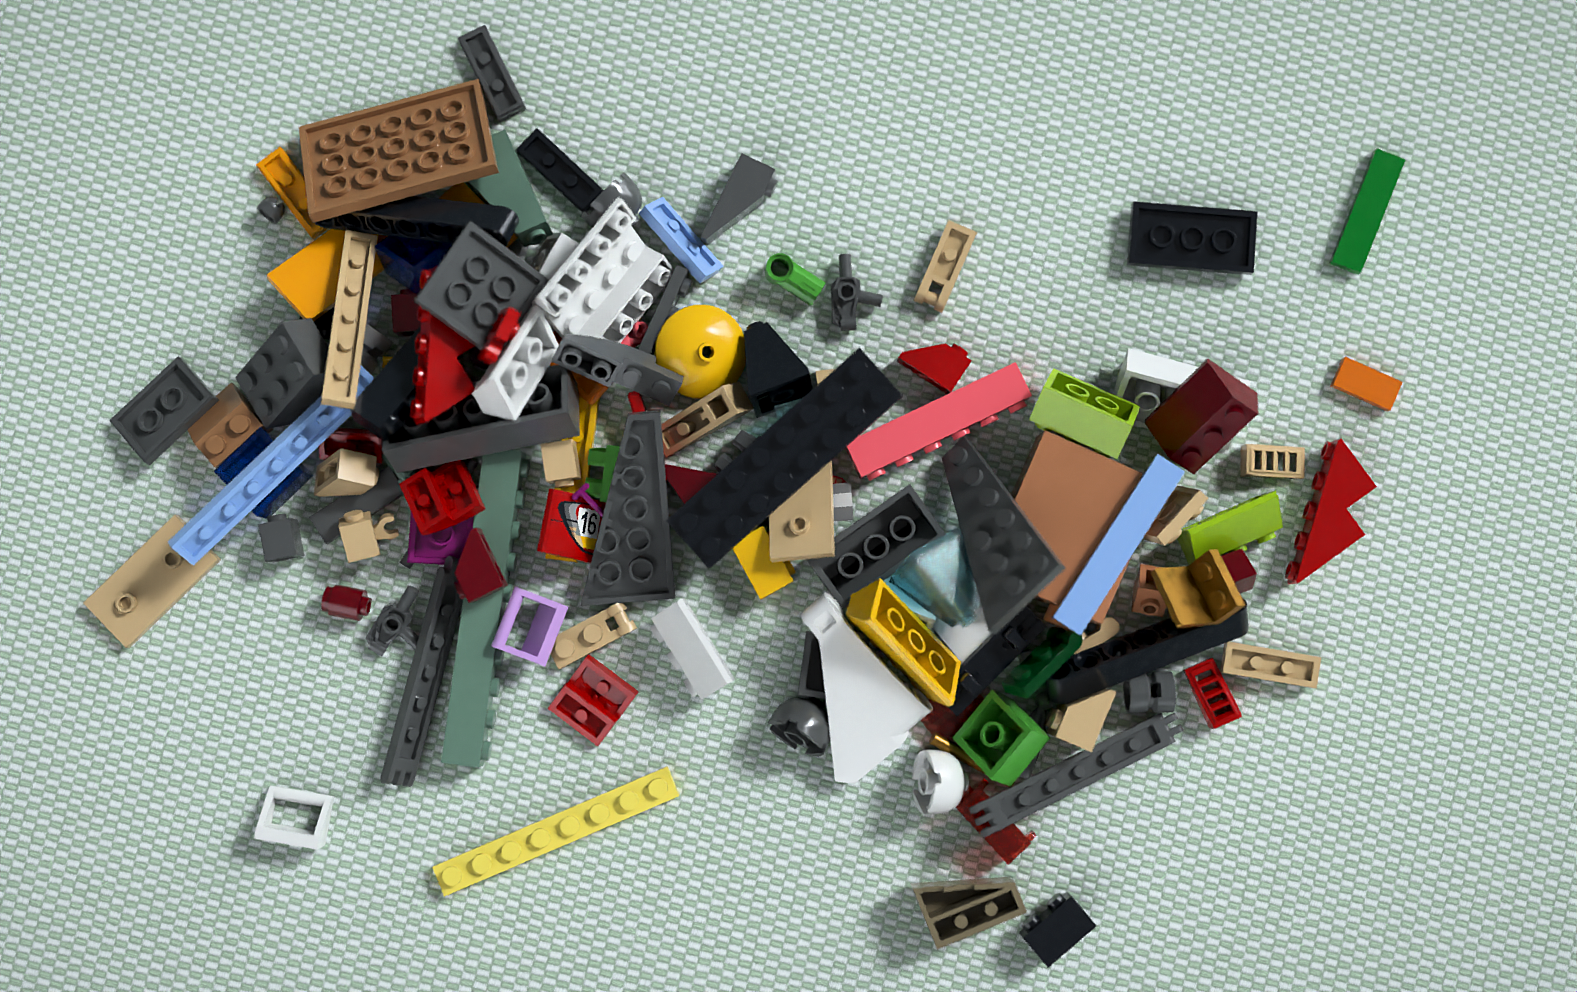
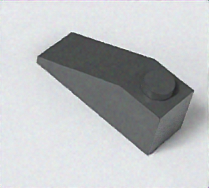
[700,153,778,246]

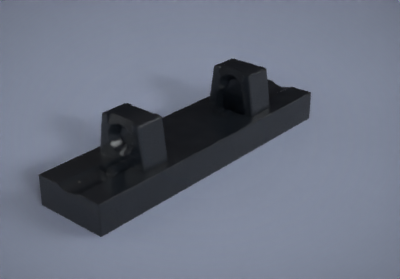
[947,606,1047,717]

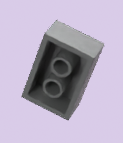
[235,318,329,429]

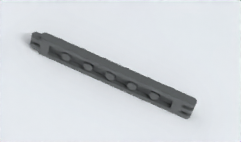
[381,556,463,787]
[969,713,1183,838]

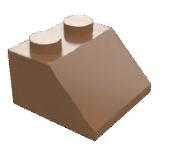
[187,382,274,471]

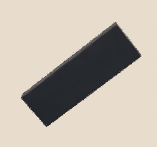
[516,128,604,213]

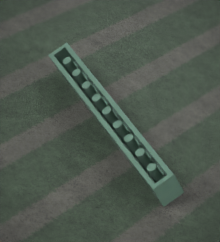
[441,450,530,768]

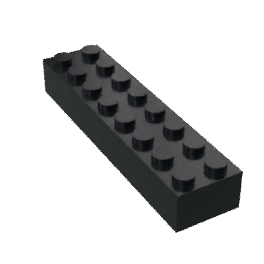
[666,347,903,569]

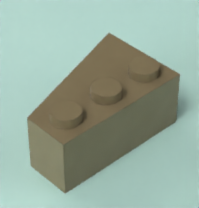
[910,877,1027,950]

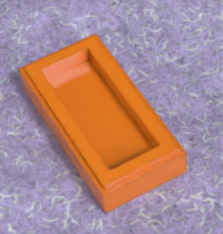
[1330,357,1403,412]

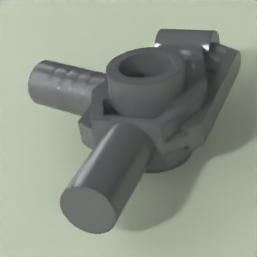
[831,254,883,331]
[365,585,419,656]

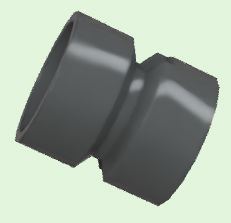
[1123,671,1176,714]

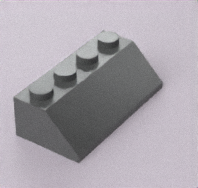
[806,484,947,609]

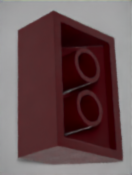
[1145,358,1258,475]

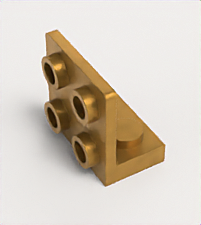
[1151,549,1246,628]

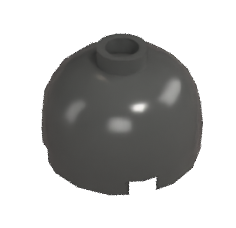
[580,172,642,228]
[768,696,830,757]

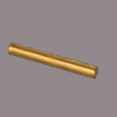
[929,732,1015,787]

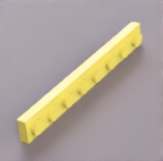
[432,766,680,897]

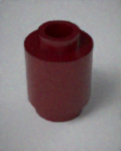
[321,585,372,621]

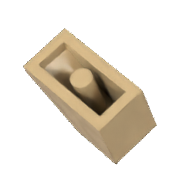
[314,448,379,497]

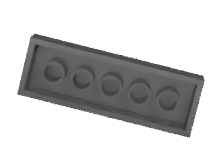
[382,365,580,473]

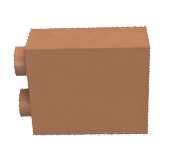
[1011,430,1143,631]

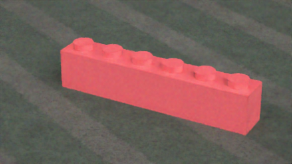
[845,362,1032,481]

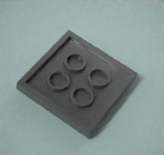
[414,221,549,353]

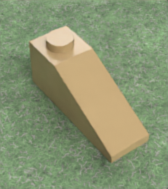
[661,381,753,457]

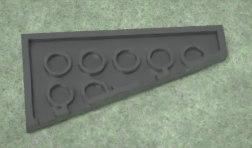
[942,436,1066,634]

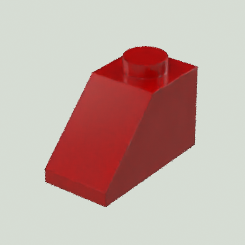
[897,343,972,394]

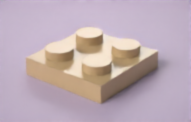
[1142,485,1208,546]

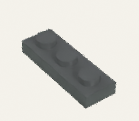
[638,265,692,355]

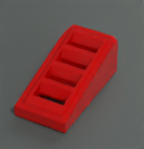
[1183,657,1242,729]

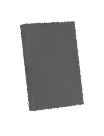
[109,356,219,465]

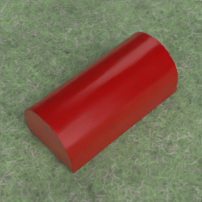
[318,427,384,463]

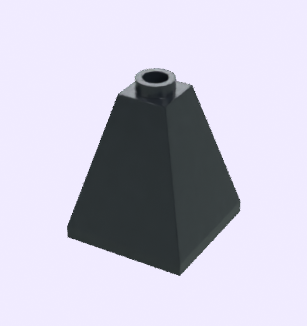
[744,321,813,418]

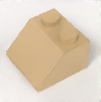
[1045,689,1116,752]

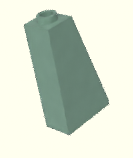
[466,129,553,247]

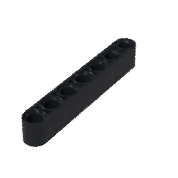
[309,196,519,247]
[1045,598,1249,704]

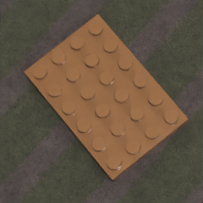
[299,79,499,223]

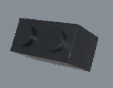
[1019,892,1097,968]

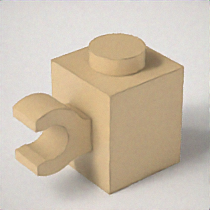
[339,510,399,563]

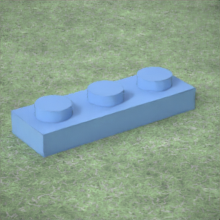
[639,197,723,283]

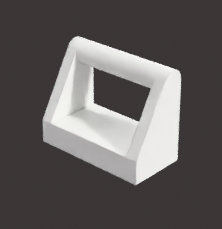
[254,785,334,850]

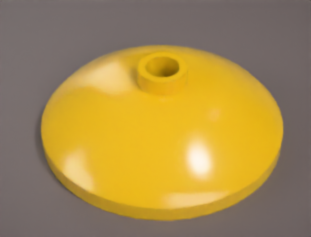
[654,305,746,399]

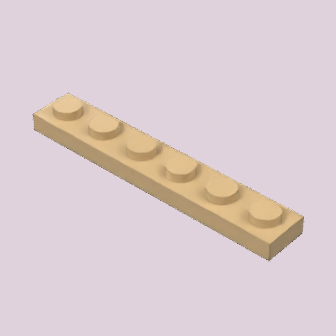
[321,230,378,410]

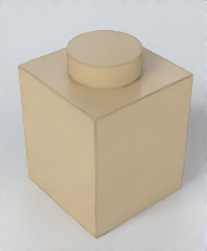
[540,439,582,488]

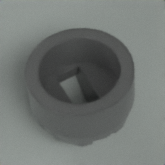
[256,196,285,224]

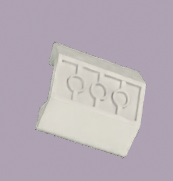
[532,197,674,343]

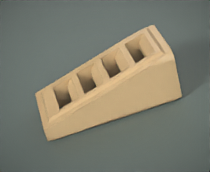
[1240,444,1305,479]

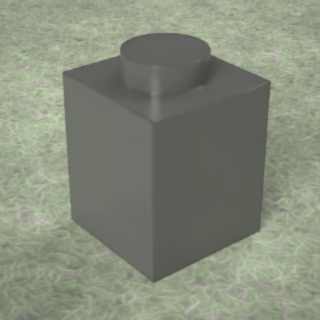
[258,514,305,563]

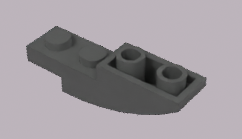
[551,334,684,406]

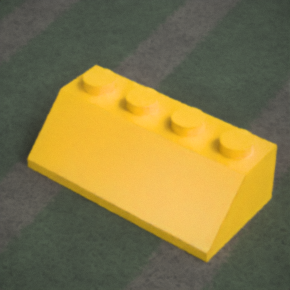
[846,578,961,707]

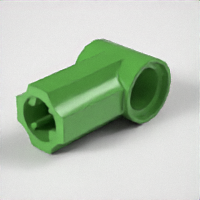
[765,253,826,306]

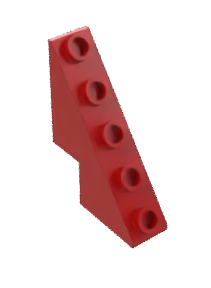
[410,266,475,425]
[1285,438,1377,584]

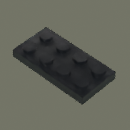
[1127,201,1258,275]

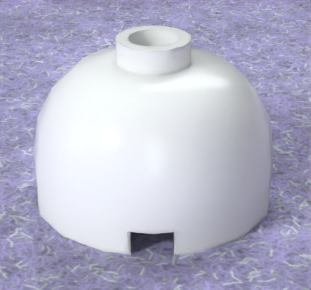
[912,750,969,814]

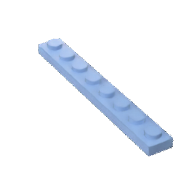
[168,365,374,566]

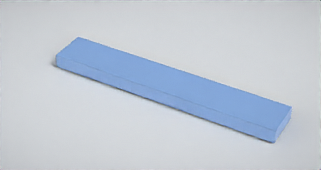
[1052,454,1185,635]

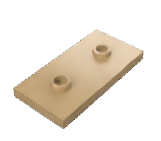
[769,461,835,562]
[83,515,221,648]

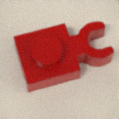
[478,307,521,365]

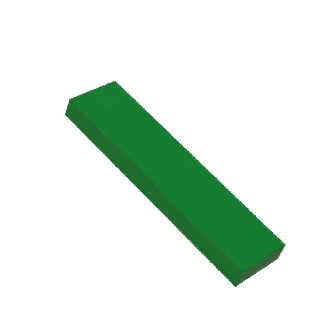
[1329,148,1405,275]

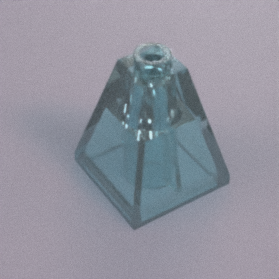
[888,528,981,628]

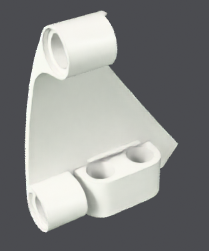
[801,592,933,783]

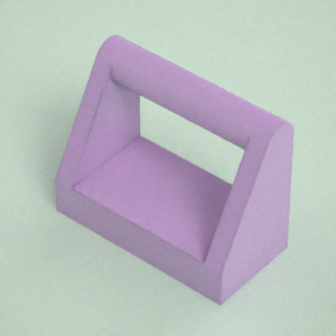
[491,587,568,666]

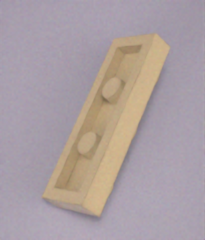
[1220,642,1321,689]

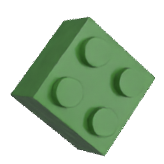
[953,690,1050,787]

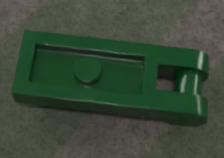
[1001,627,1083,699]

